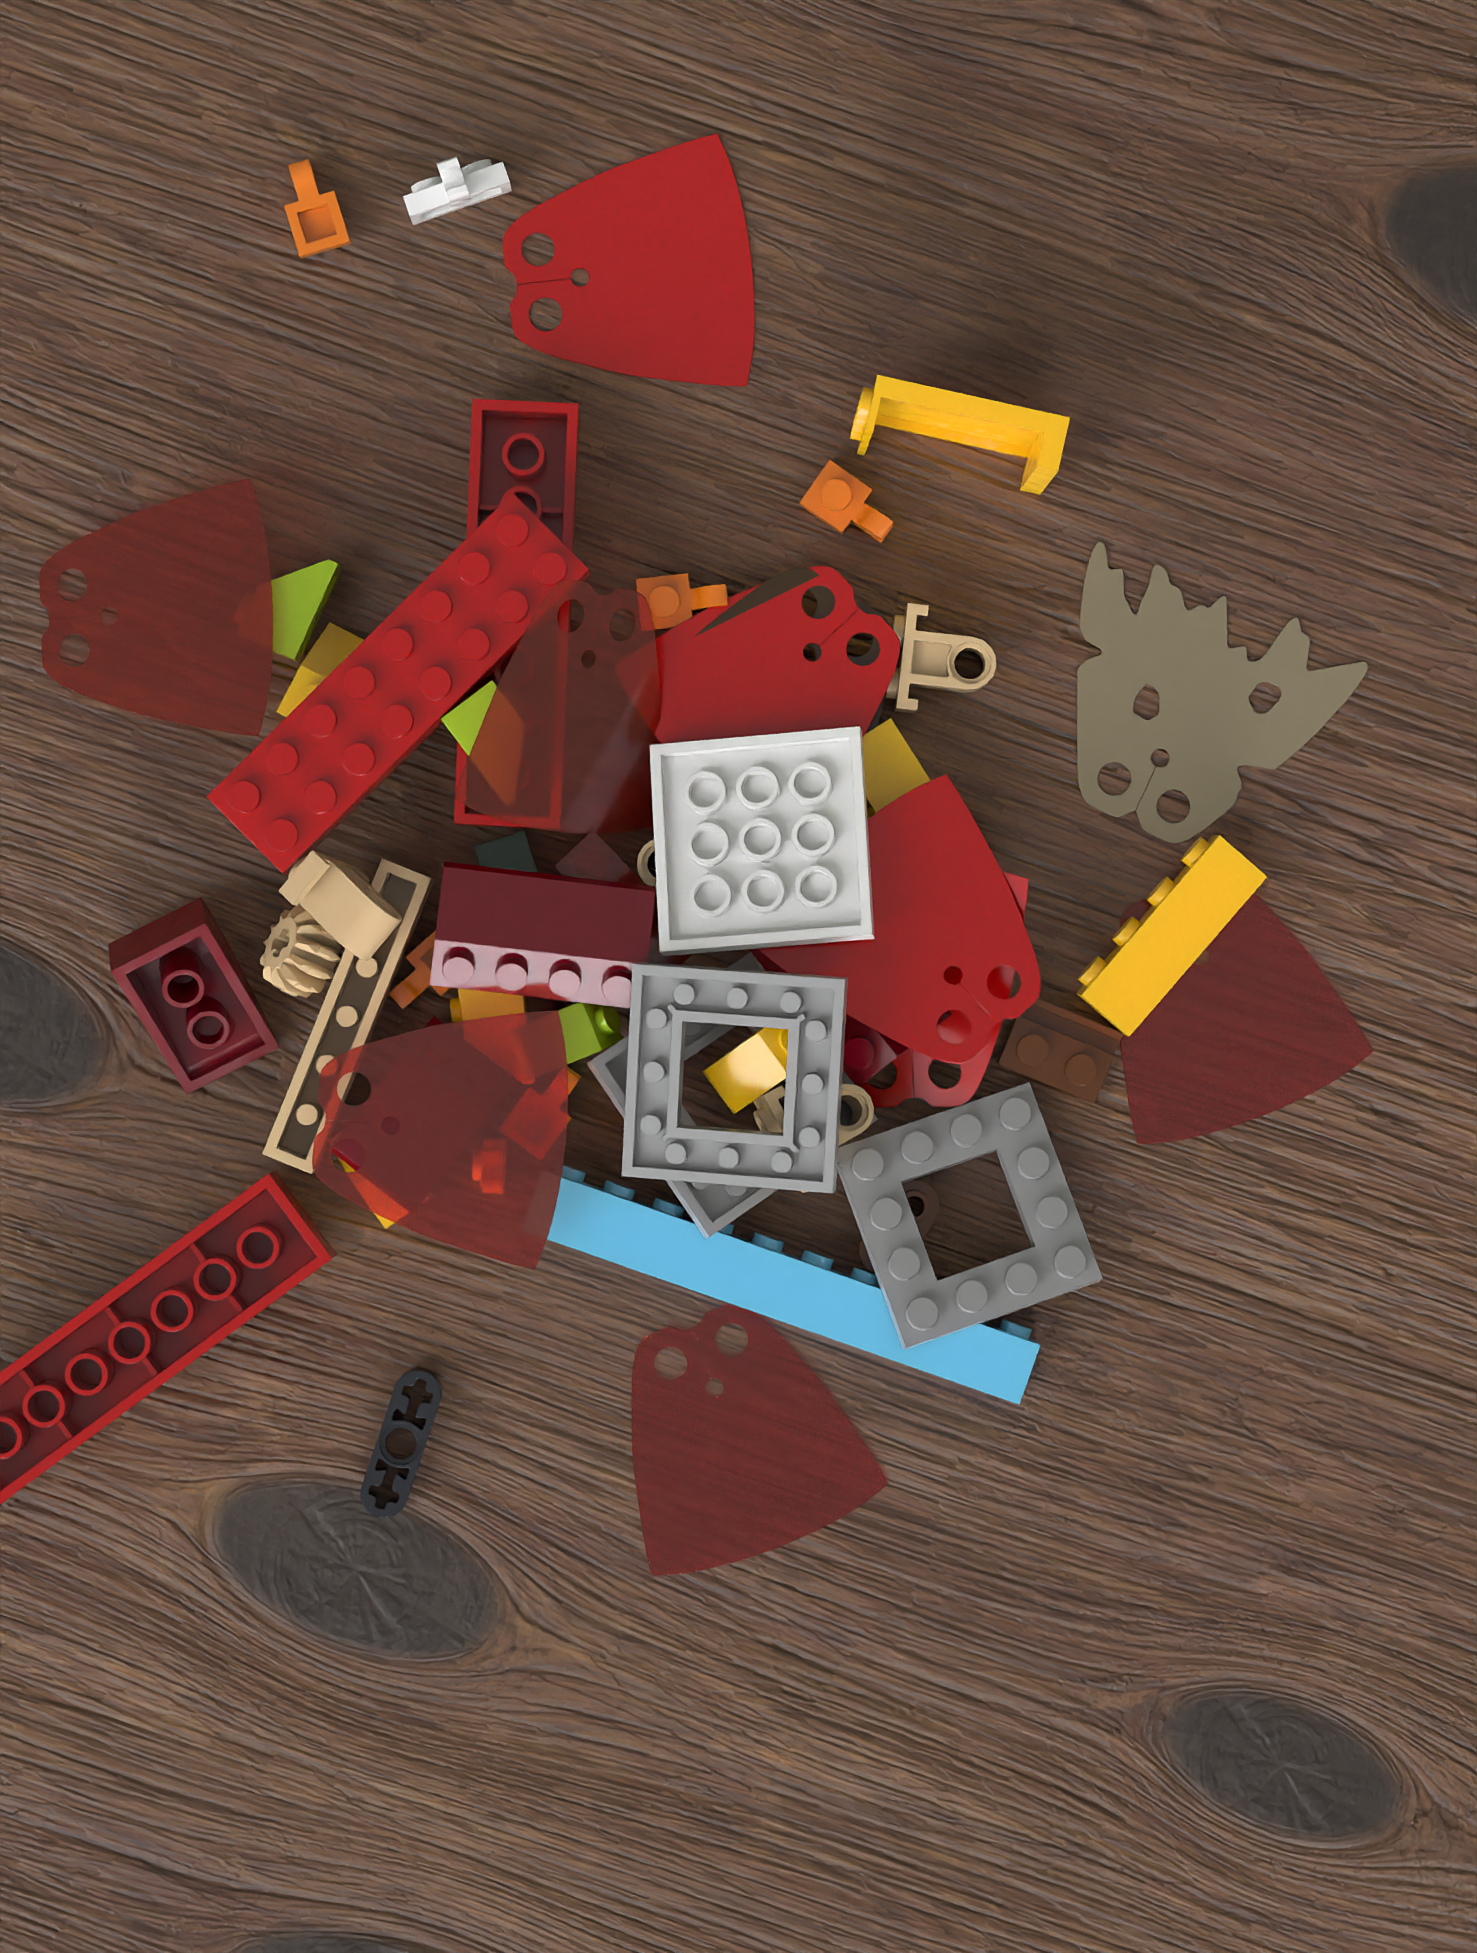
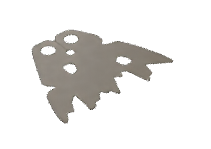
[1077,542,1368,843]

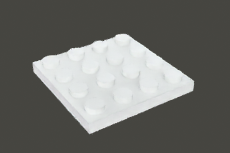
[650,726,875,956]

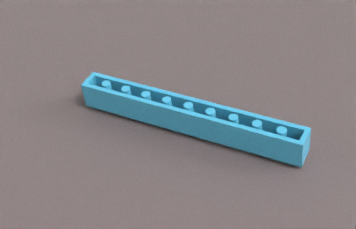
[521,1163,1040,1405]

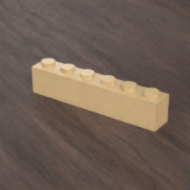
[262,858,435,1174]

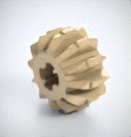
[260,905,343,998]

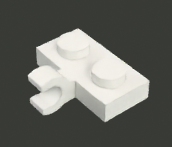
[403,156,512,225]

